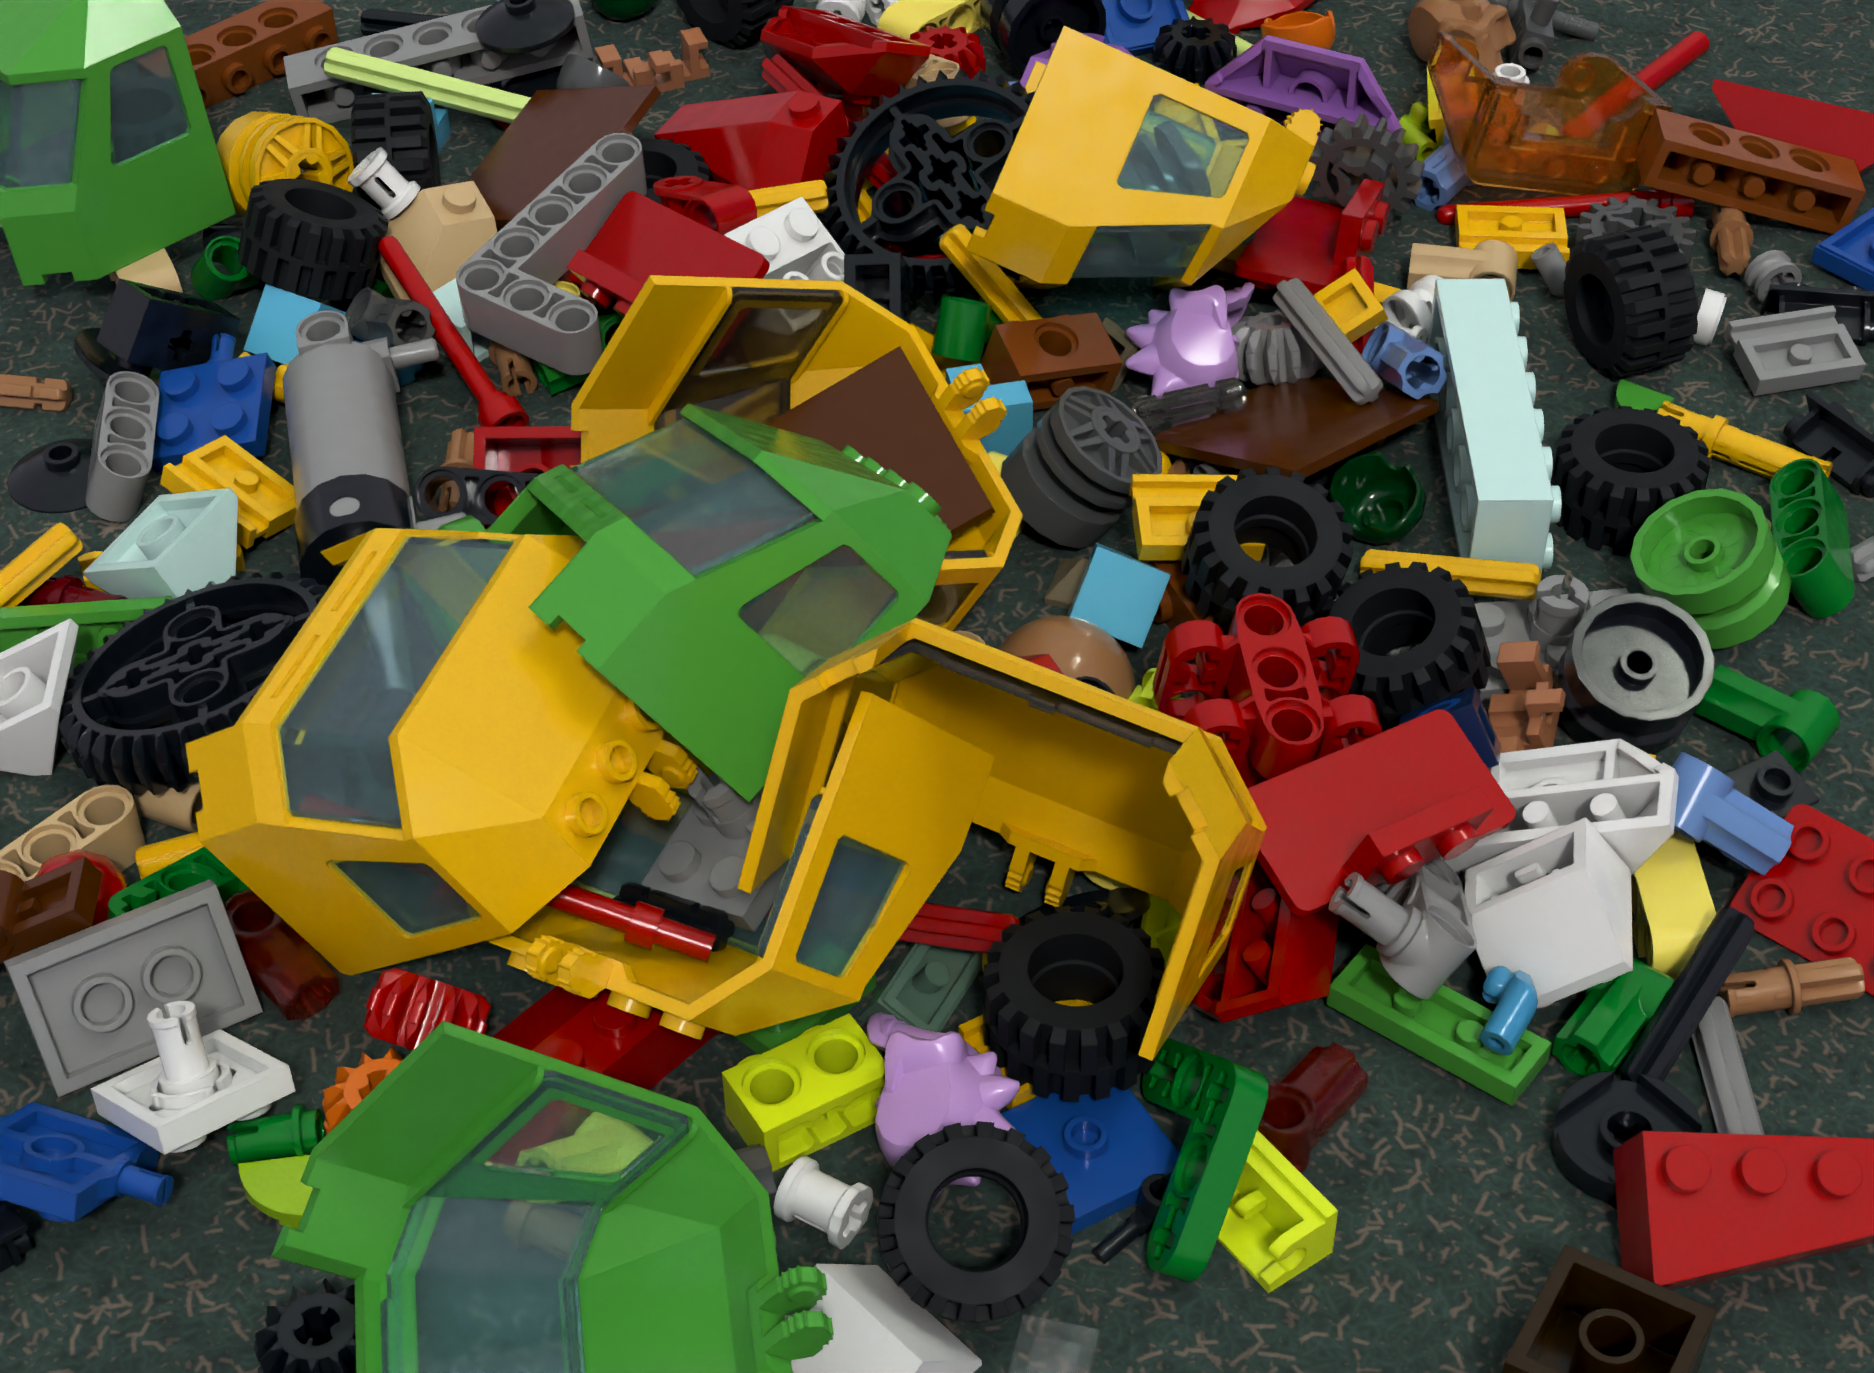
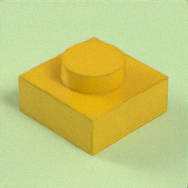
[1313,268,1388,343]

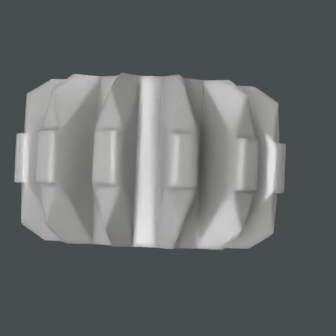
[1231,309,1323,386]

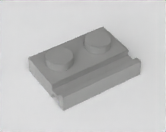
[1723,305,1866,396]

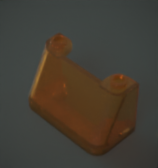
[1427,31,1673,196]

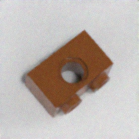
[981,312,1123,410]

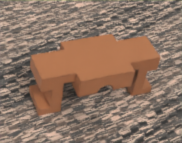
[595,27,710,92]
[1488,641,1566,753]

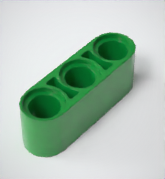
[1769,458,1855,619]

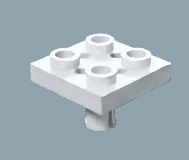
[90,1001,296,1155]

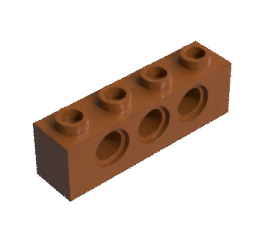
[133,0,339,109]
[1635,108,1866,234]

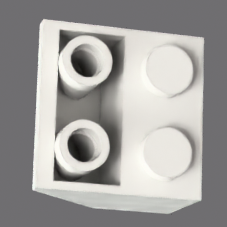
[724,197,845,329]
[1464,817,1633,1009]

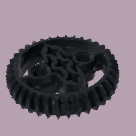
[823,68,1035,306]
[58,572,359,795]

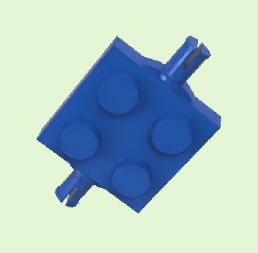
[152,333,276,471]
[0,1102,174,1222]

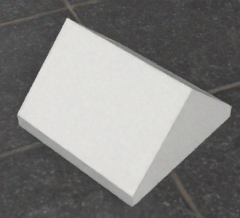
[0,618,79,776]
[785,1264,982,1373]

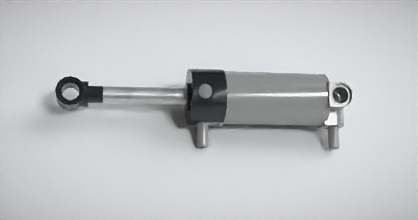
[283,310,466,790]

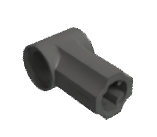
[345,287,436,347]

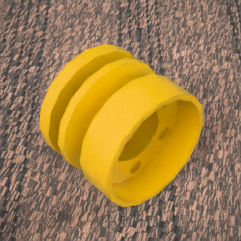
[217,111,354,217]

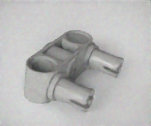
[1329,857,1477,1000]

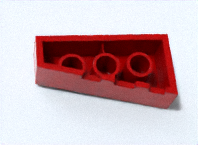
[1613,1131,1874,1290]

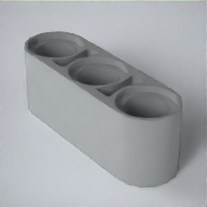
[85,371,159,522]

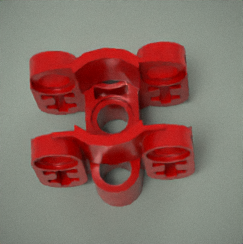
[1153,593,1383,788]

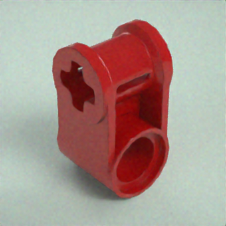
[653,176,757,235]

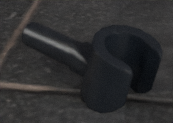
[1091,1174,1167,1264]

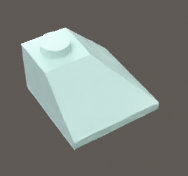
[83,488,238,600]

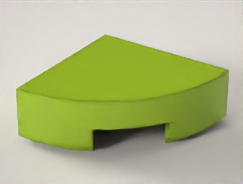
[238,1155,313,1228]

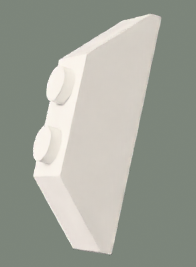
[1440,738,1679,883]

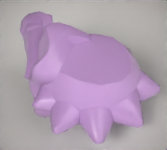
[1125,282,1255,415]
[866,1012,1020,1201]

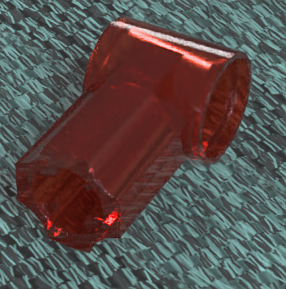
[224,889,339,1021]
[1257,1042,1368,1174]

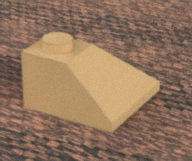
[378,181,498,300]

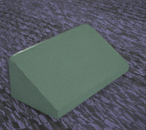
[857,942,983,1032]

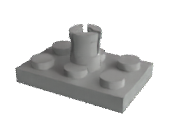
[1475,575,1629,705]
[641,746,840,932]
[3,879,263,1098]

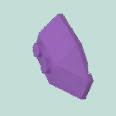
[1205,35,1401,143]

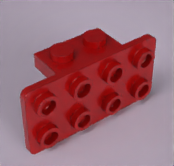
[1234,178,1390,295]
[566,191,770,352]
[1247,709,1516,917]
[1730,804,1874,997]

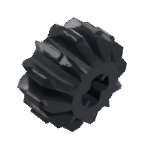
[1153,16,1237,87]
[254,1278,356,1373]

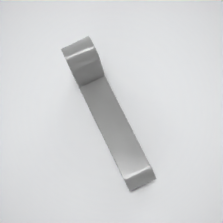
[456,133,647,375]

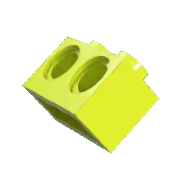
[722,1013,885,1172]

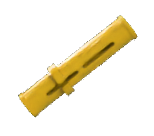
[1657,400,1833,480]

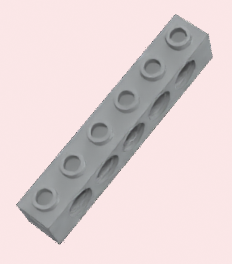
[283,0,594,123]

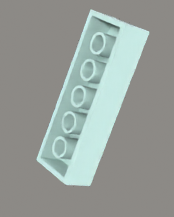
[1428,279,1562,573]

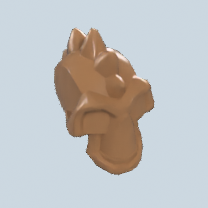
[1408,0,1516,103]

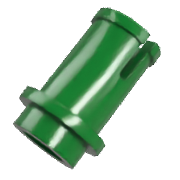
[227,1103,326,1166]

